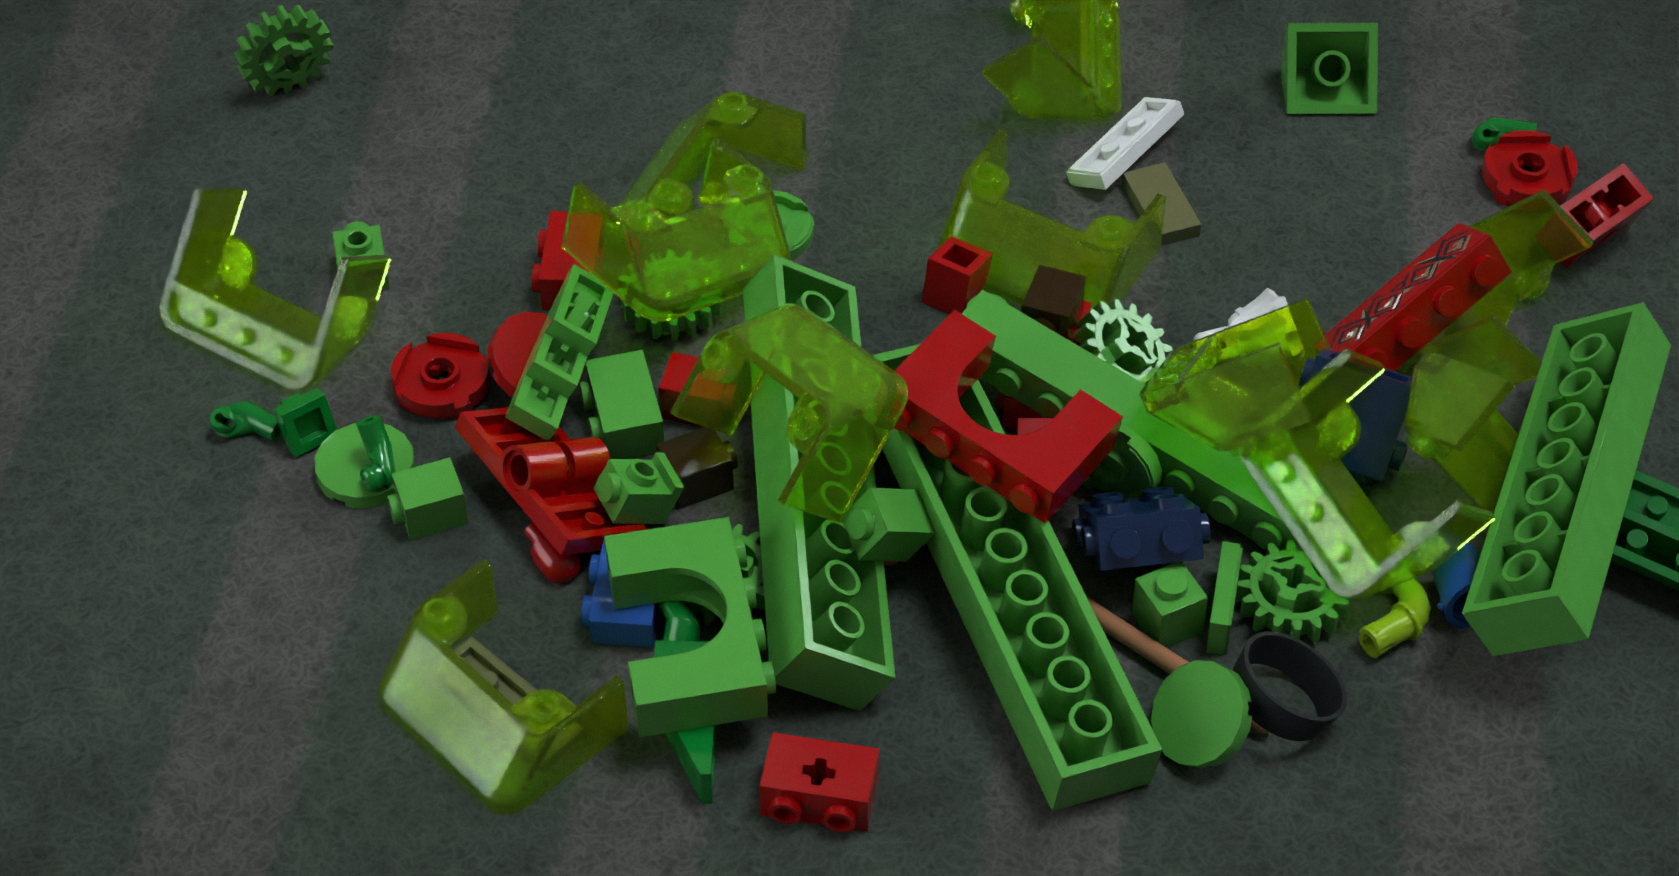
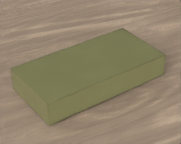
[1122,162,1202,247]

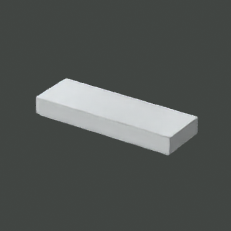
[1066,97,1184,190]

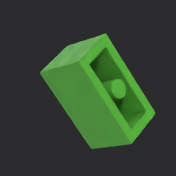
[578,349,664,459]

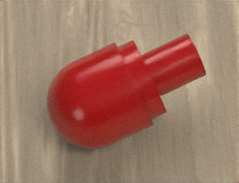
[524,522,581,584]

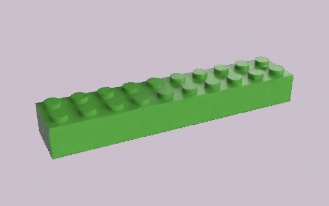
[743,254,896,711]
[857,344,1163,812]

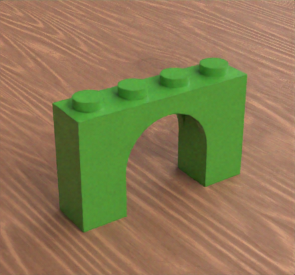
[604,517,776,737]

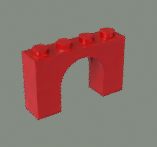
[877,310,1123,524]

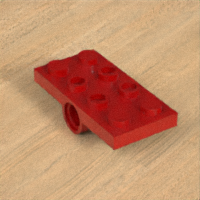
[455,407,647,556]

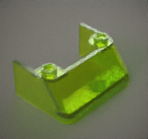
[981,0,1122,121]
[607,92,807,286]
[937,129,1166,309]
[562,138,791,321]
[160,187,392,390]
[1397,190,1594,399]
[1139,297,1331,457]
[670,303,908,523]
[1241,348,1496,599]
[1404,350,1519,521]
[378,558,629,814]

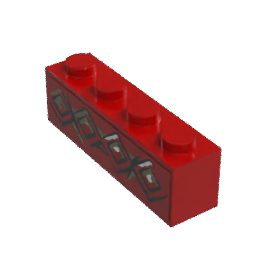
[1313,223,1512,371]

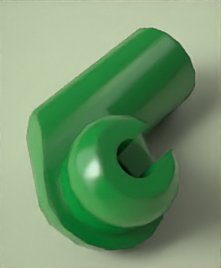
[1472,117,1537,152]
[209,401,283,442]
[356,415,395,492]
[656,601,700,641]

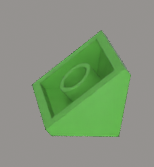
[1280,23,1378,114]

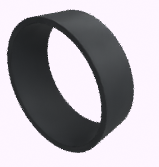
[1232,631,1347,742]

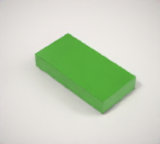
[1206,541,1243,655]

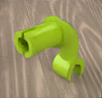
[1359,549,1431,659]

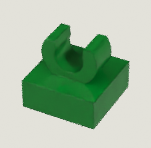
[273,388,338,457]

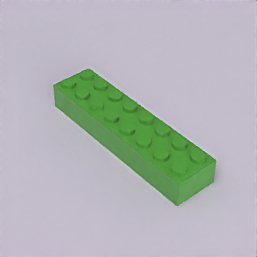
[1462,302,1671,656]

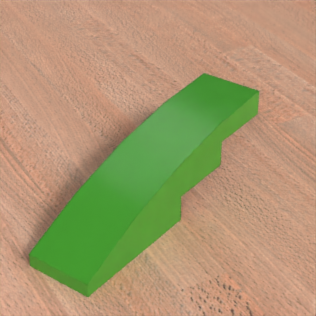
[505,264,615,442]

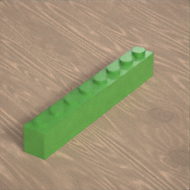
[962,289,1327,551]

